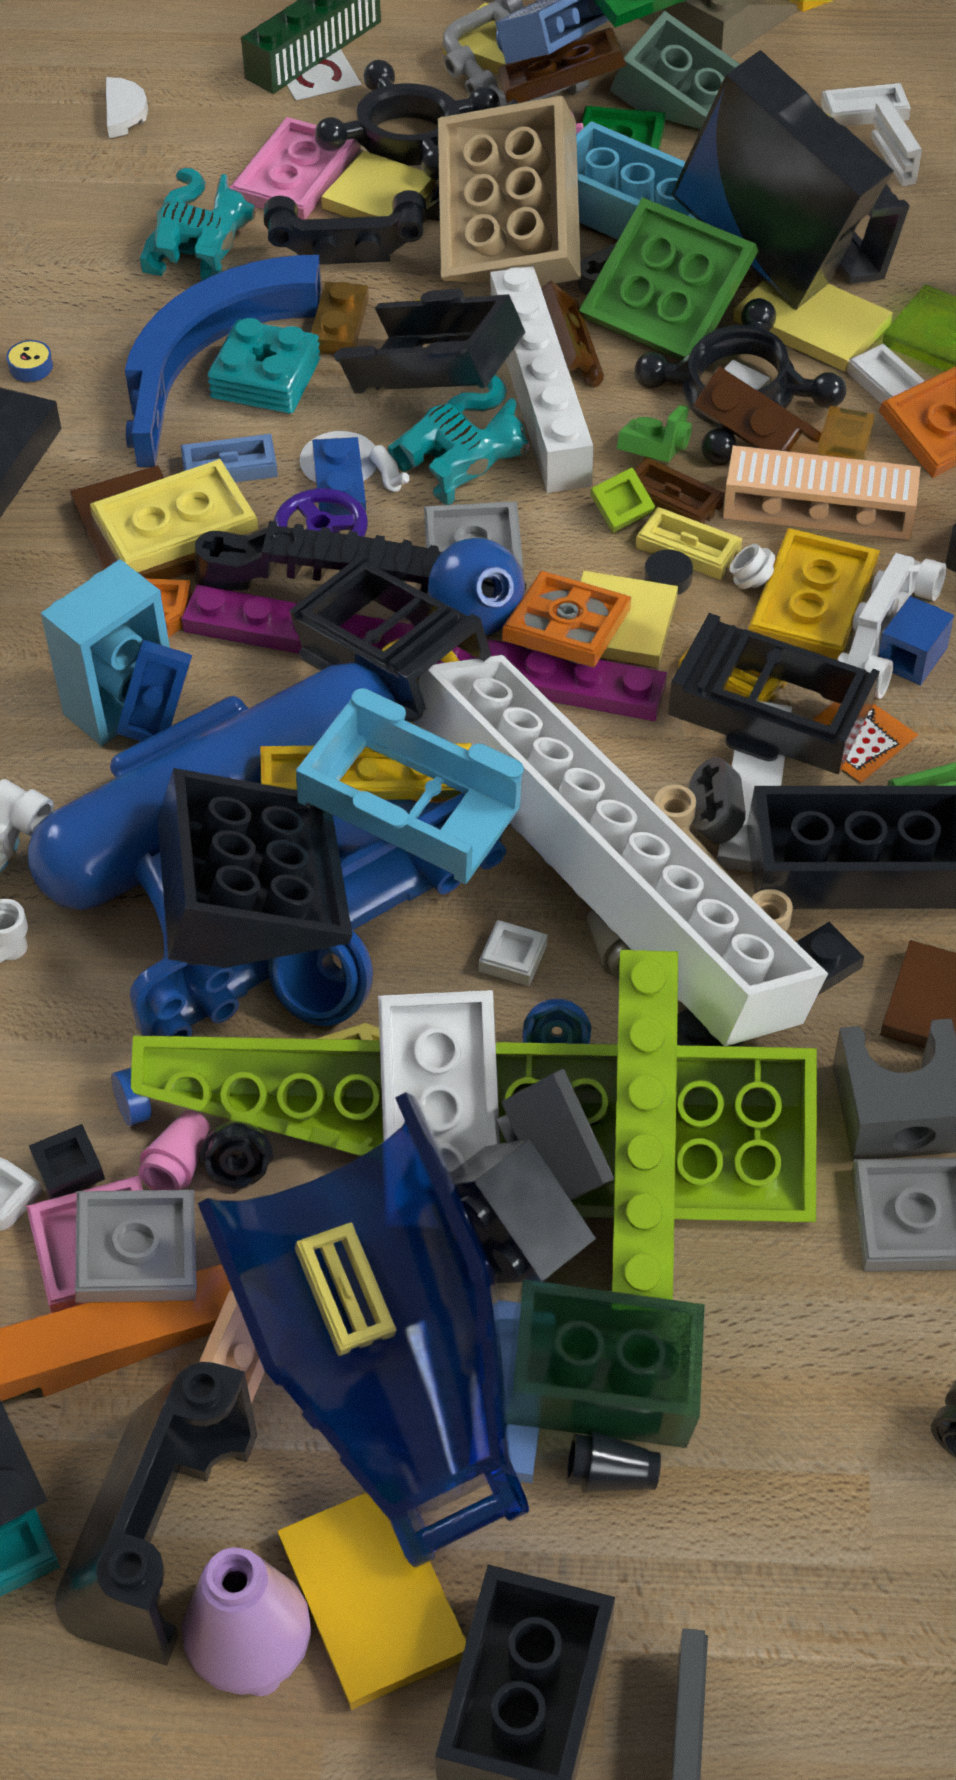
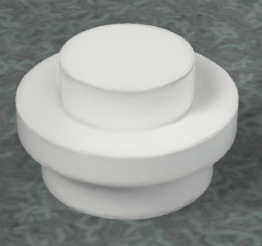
[729,544,775,589]

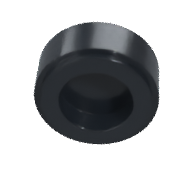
[644,550,693,595]

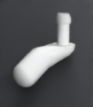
[369,445,409,492]

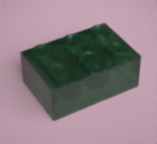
[504,1279,705,1448]

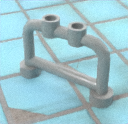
[442,0,590,107]

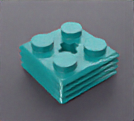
[207,318,321,414]

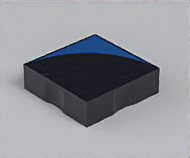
[671,50,894,310]

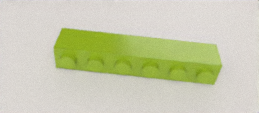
[612,950,678,1313]

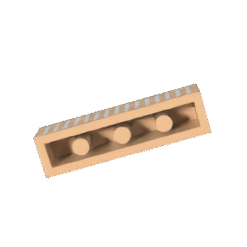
[723,445,921,540]

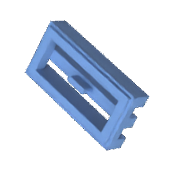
[181,434,278,482]

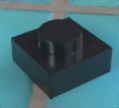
[28,1124,105,1199]

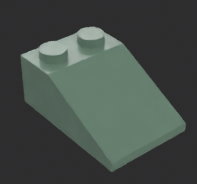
[610,11,740,129]

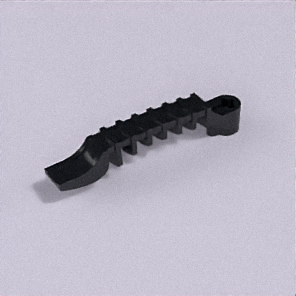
[194,521,527,597]

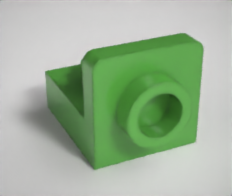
[616,405,692,463]

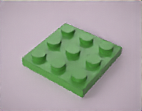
[579,197,759,360]

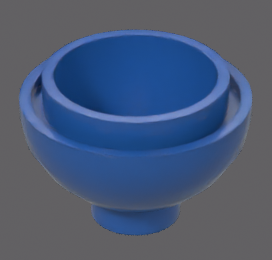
[428,538,525,636]
[268,930,373,1026]

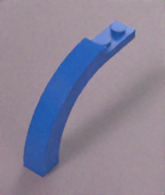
[125,255,322,467]

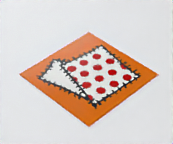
[812,702,918,783]

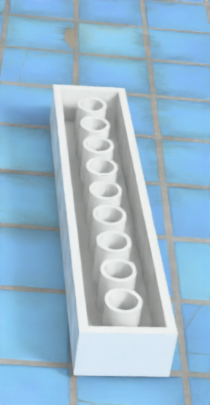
[413,655,828,1046]

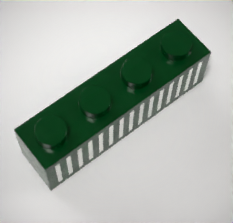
[241,0,381,94]

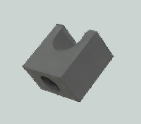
[833,1018,956,1161]

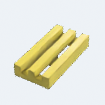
[636,507,743,580]
[295,1222,396,1357]

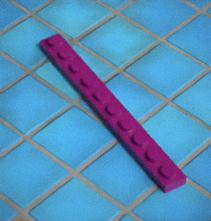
[182,585,667,722]

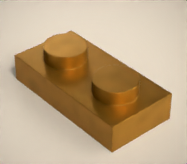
[311,281,369,354]

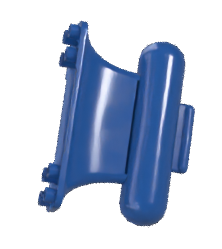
[28,663,507,1037]

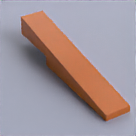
[0,1256,269,1402]

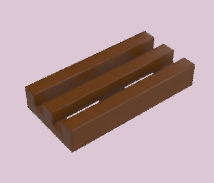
[634,457,725,524]

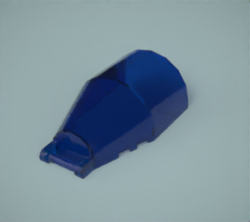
[197,1092,529,1568]

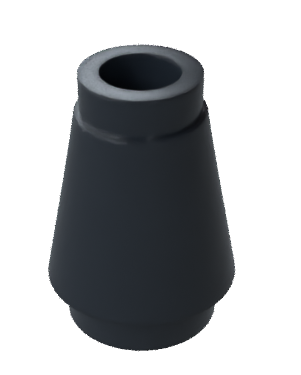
[567,1430,661,1493]

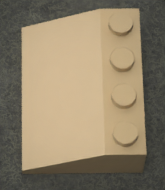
[438,96,581,286]

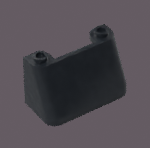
[55,1362,257,1666]

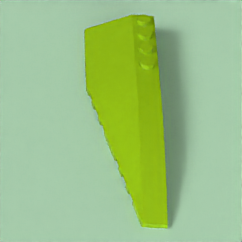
[131,1036,817,1222]

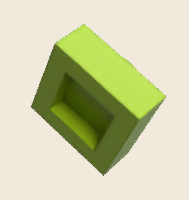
[590,467,655,534]

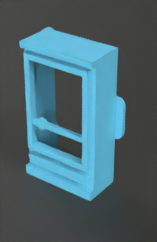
[296,688,523,885]

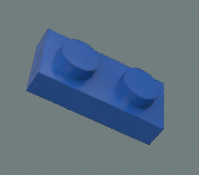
[312,437,366,516]
[116,639,192,742]

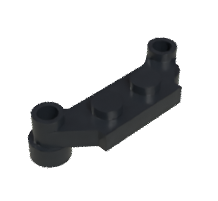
[264,190,427,264]

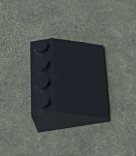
[157,768,353,968]

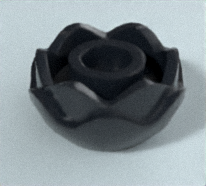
[200,1121,273,1189]

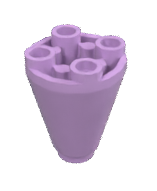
[182,1547,311,1696]

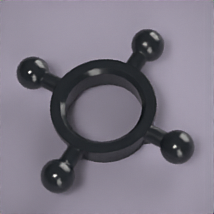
[314,60,500,180]
[634,298,847,465]

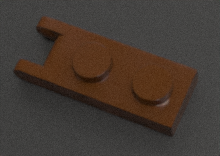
[541,280,604,388]
[693,366,823,452]

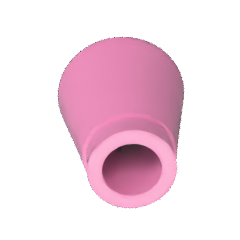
[138,1110,210,1190]

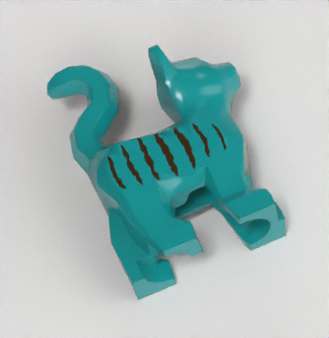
[140,168,256,281]
[388,375,530,505]

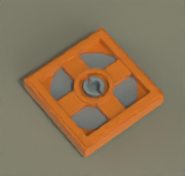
[502,571,631,668]

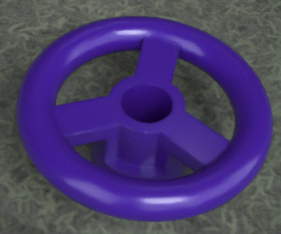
[274,488,368,537]

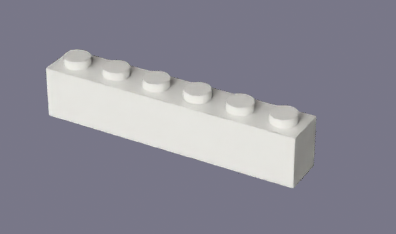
[490,266,593,493]

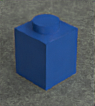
[878,596,954,686]

